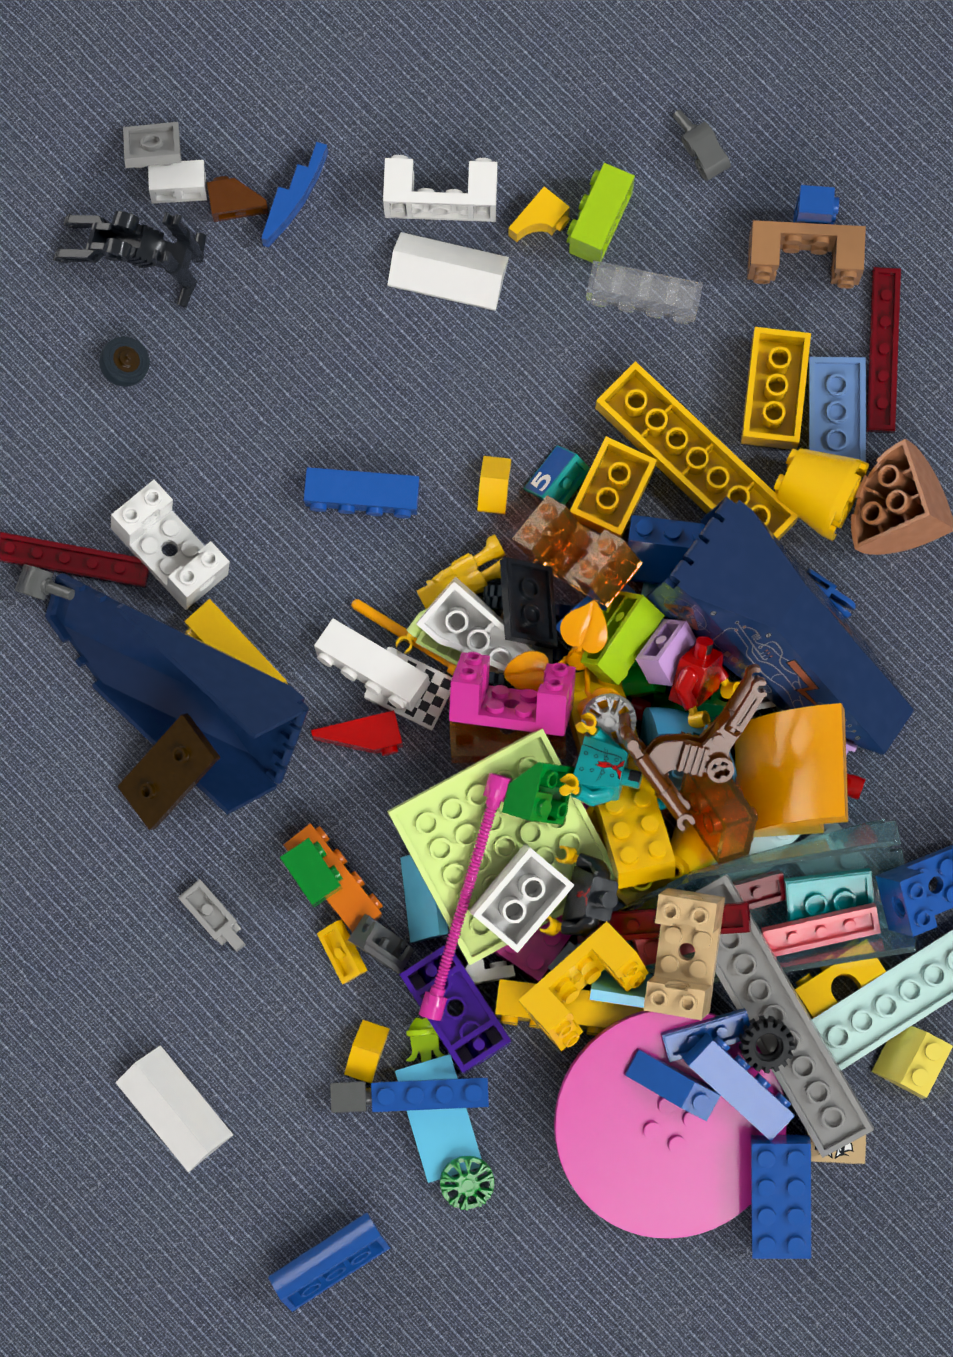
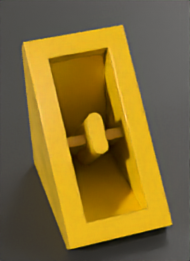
[477,456,511,515]
[344,1020,390,1084]

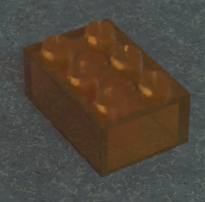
[680,769,758,864]

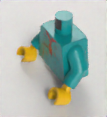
[559,713,643,806]

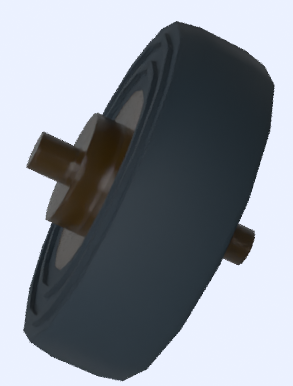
[99,336,150,387]

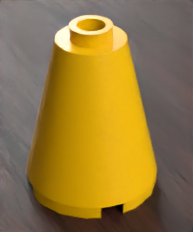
[670,812,729,882]

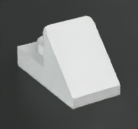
[465,958,515,985]

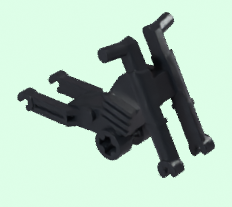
[53,211,206,308]

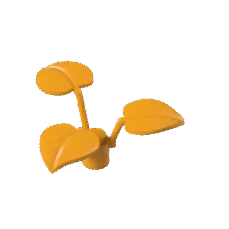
[504,600,626,733]

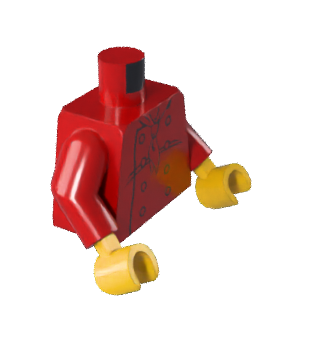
[668,636,740,728]

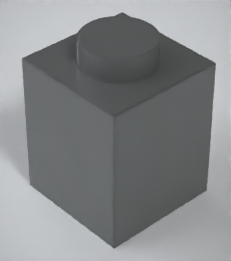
[330,1082,372,1114]

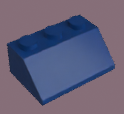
[623,515,706,585]

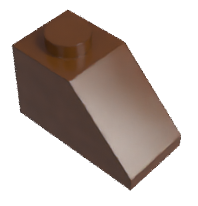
[207,176,269,222]

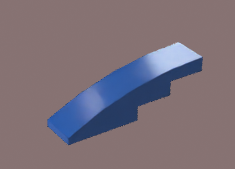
[261,142,328,248]

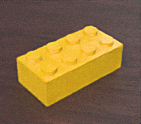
[741,327,811,450]

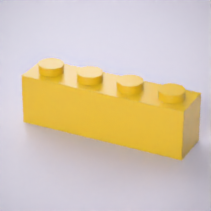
[184,598,288,684]

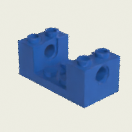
[875,845,953,937]

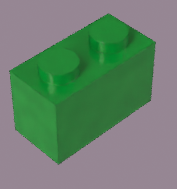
[280,838,343,908]

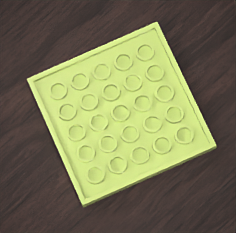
[387,728,615,965]

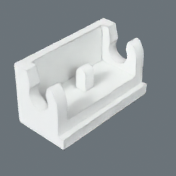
[148,160,207,204]

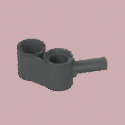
[673,110,731,181]
[15,564,75,600]

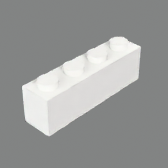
[314,619,430,712]

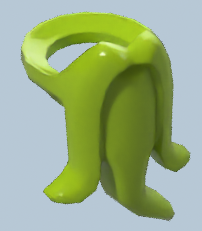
[406,1018,445,1063]

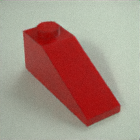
[311,710,403,756]

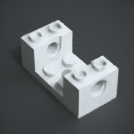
[383,155,497,222]
[111,480,230,610]

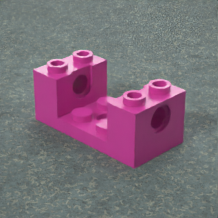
[449,652,576,736]

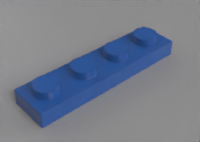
[371,1077,489,1112]

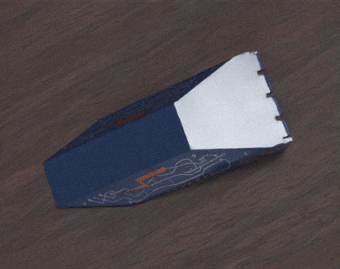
[646,496,914,755]

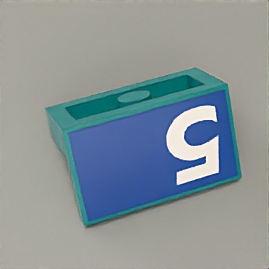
[523,445,590,514]

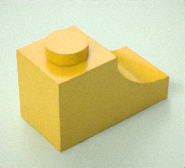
[508,187,570,242]

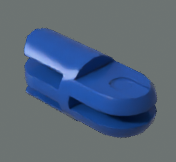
[806,568,856,618]

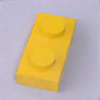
[317,919,368,985]

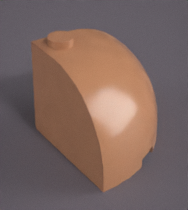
[851,439,953,555]

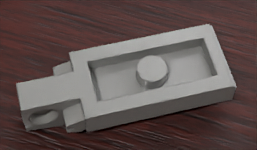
[178,879,246,952]

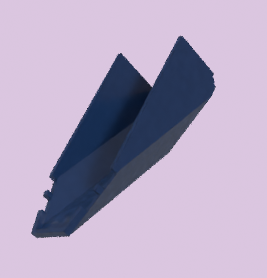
[45,573,309,815]

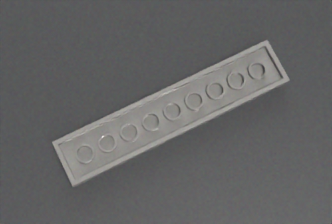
[695,874,874,1158]

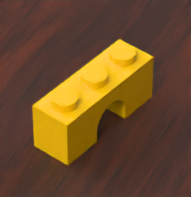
[795,942,886,1019]

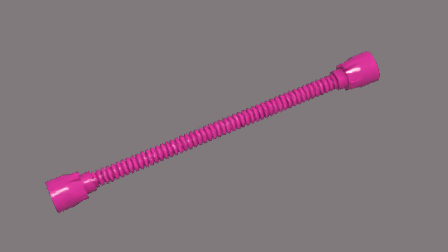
[419,773,512,1021]

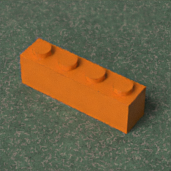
[283,823,383,933]

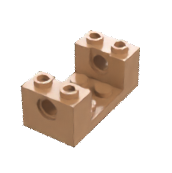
[747,220,866,289]

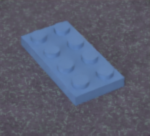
[809,357,866,462]

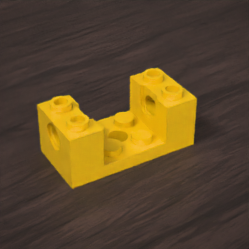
[519,921,649,1051]

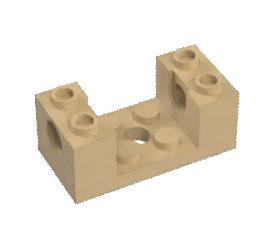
[643,888,725,1020]

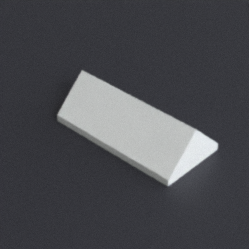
[387,232,509,311]
[116,1045,233,1172]

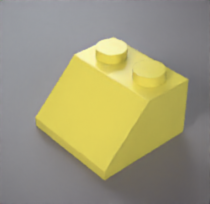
[871,1026,953,1099]

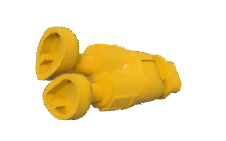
[417,534,507,609]

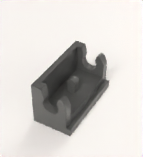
[348,914,413,974]

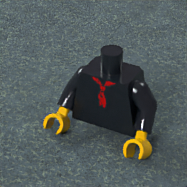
[539,846,619,937]

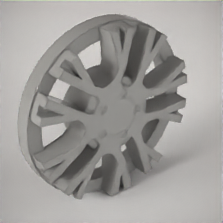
[581,693,636,744]

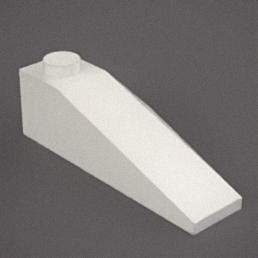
[416,577,535,671]

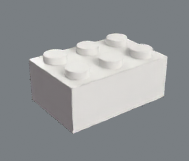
[468,844,574,953]

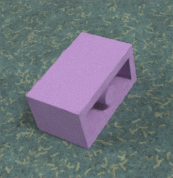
[635,619,696,686]

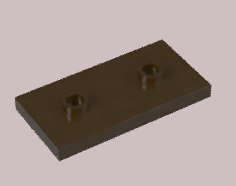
[117,713,221,831]

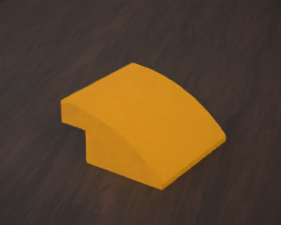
[735,703,848,838]

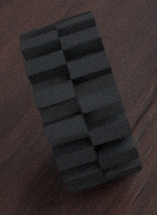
[738,1015,795,1073]

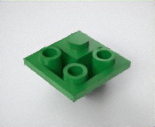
[502,762,575,825]

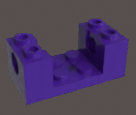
[399,944,512,1074]

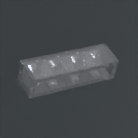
[586,260,703,324]

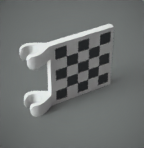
[364,647,452,731]

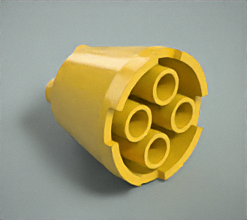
[773,448,869,541]

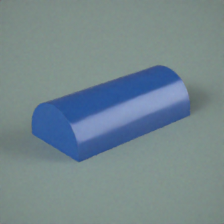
[268,1212,390,1312]

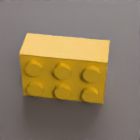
[569,436,657,542]

